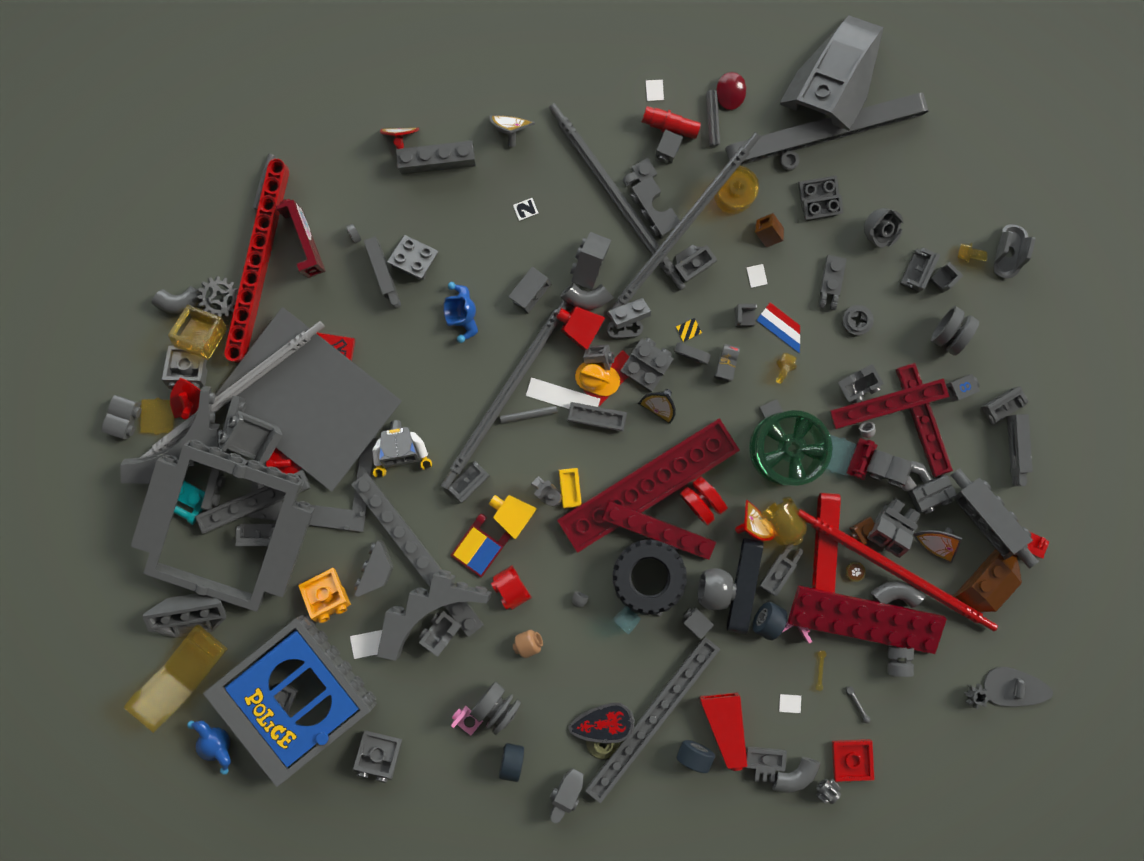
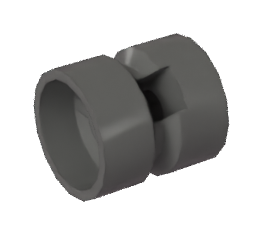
[888,646,914,677]

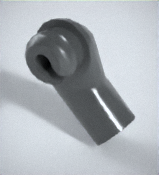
[910,461,932,483]

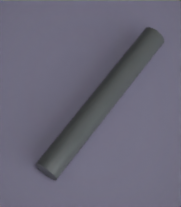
[252,154,276,210]
[500,406,558,424]

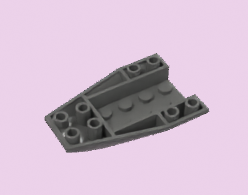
[780,15,884,131]

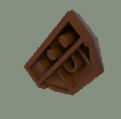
[953,549,1022,612]

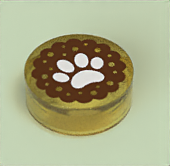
[845,562,866,582]

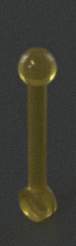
[816,650,827,691]

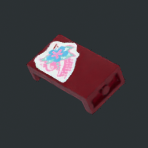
[275,199,326,278]

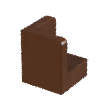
[755,213,784,247]

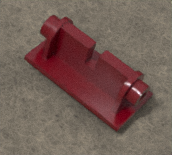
[846,438,878,480]

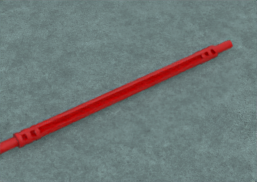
[796,509,998,631]

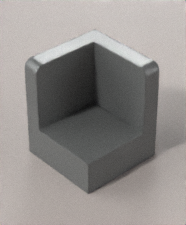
[929,262,963,293]
[735,304,757,326]

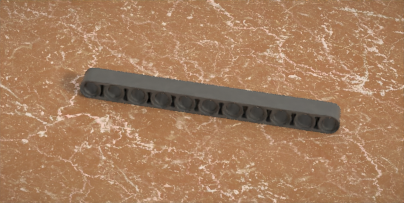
[725,92,929,165]

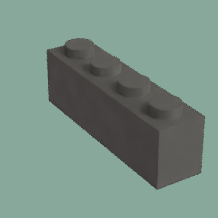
[396,141,476,174]

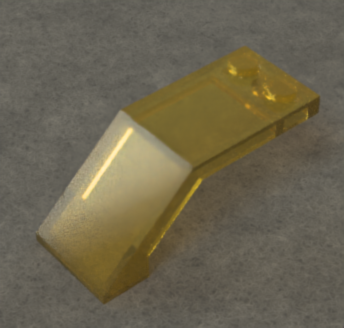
[124,624,228,733]

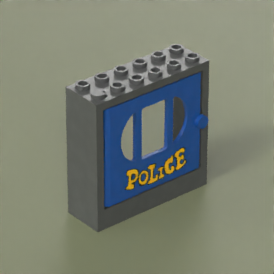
[203,613,377,787]

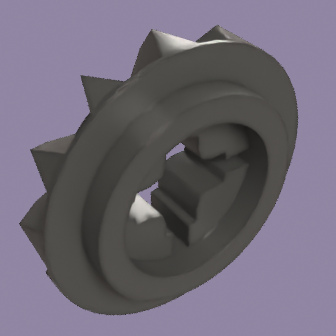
[843,305,874,335]

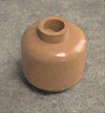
[513,630,543,658]

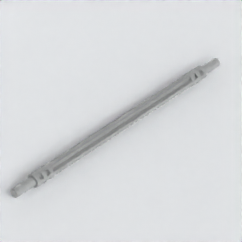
[140,321,325,458]

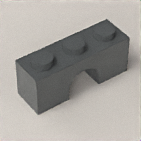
[630,176,680,240]

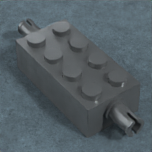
[951,468,1039,569]

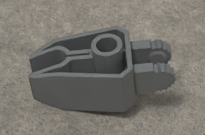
[549,768,584,824]

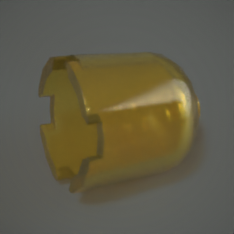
[758,496,807,546]

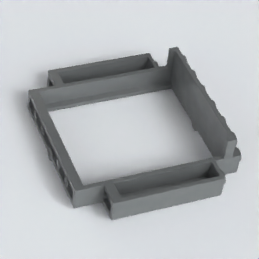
[131,440,315,612]

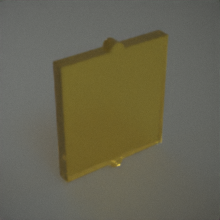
[141,398,174,435]

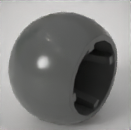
[698,568,736,611]

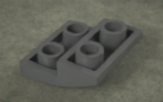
[798,175,843,220]

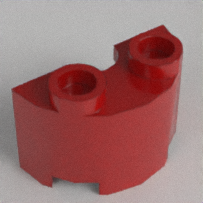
[491,565,532,610]

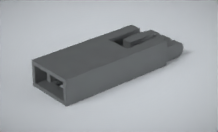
[364,236,401,308]
[1007,414,1032,486]

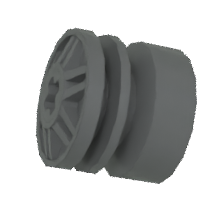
[470,681,521,735]

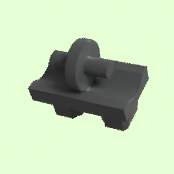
[531,476,561,507]

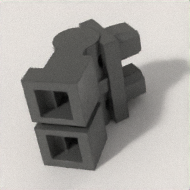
[867,498,920,558]

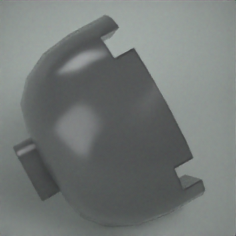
[864,208,904,248]

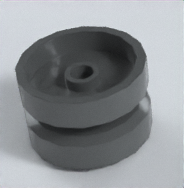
[931,306,980,356]

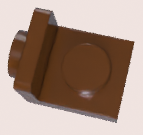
[850,516,875,545]

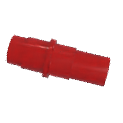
[642,106,701,140]

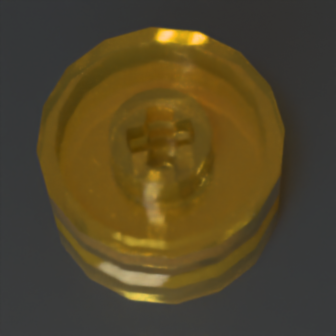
[714,166,759,214]

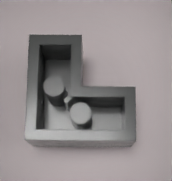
[570,232,611,290]

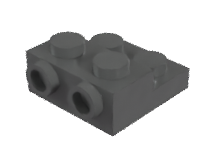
[620,338,674,392]
[162,346,209,390]
[353,730,402,783]

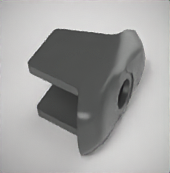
[994,224,1036,278]

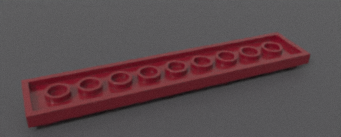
[557,418,740,553]

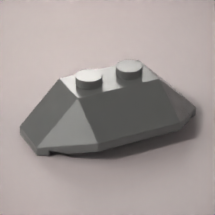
[142,593,226,638]

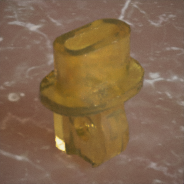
[957,243,988,263]
[776,353,797,384]

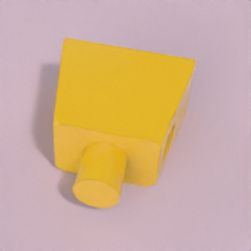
[489,495,537,539]

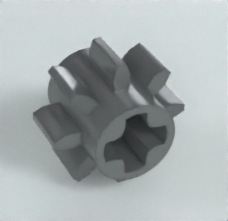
[964,683,991,709]
[816,779,841,804]

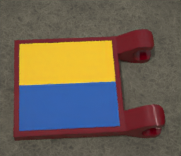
[451,513,511,578]

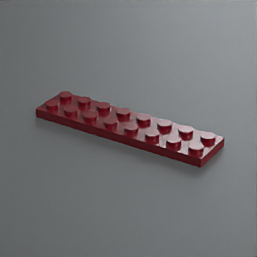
[787,586,947,654]

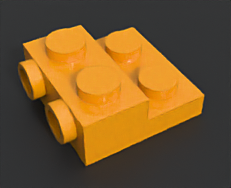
[298,568,351,623]

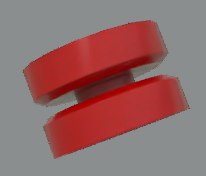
[679,476,728,526]

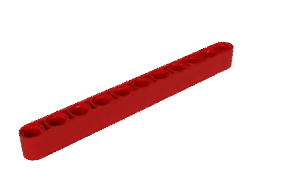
[224,159,289,363]

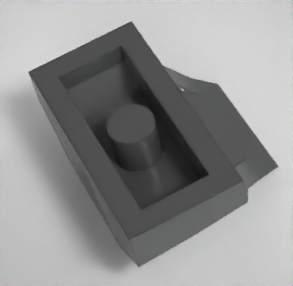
[675,245,717,283]

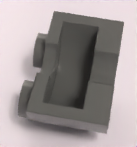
[838,364,884,404]
[418,611,461,657]

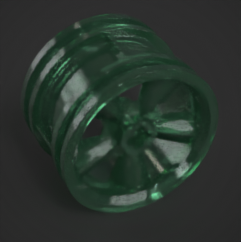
[749,410,833,486]

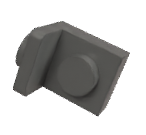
[583,344,614,371]

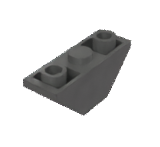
[354,540,394,597]

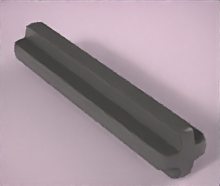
[706,90,720,147]

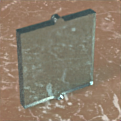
[817,434,857,476]

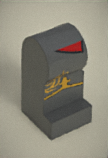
[714,344,740,382]

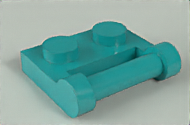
[174,481,206,525]

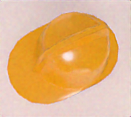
[575,362,620,396]

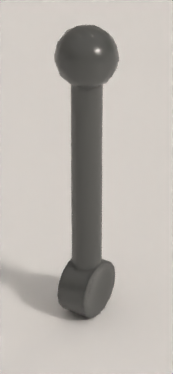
[846,686,871,723]

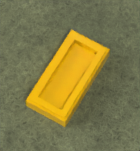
[559,468,582,508]

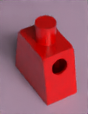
[556,307,605,350]

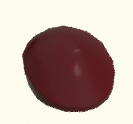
[716,72,747,110]

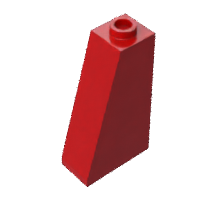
[699,692,747,771]

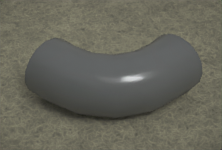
[560,283,614,310]
[152,285,206,314]
[870,580,925,608]
[772,757,821,793]

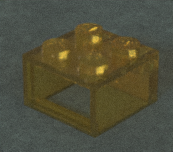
[168,305,227,360]

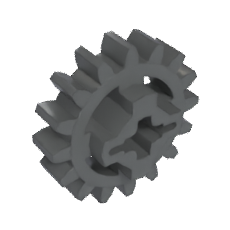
[196,276,238,318]

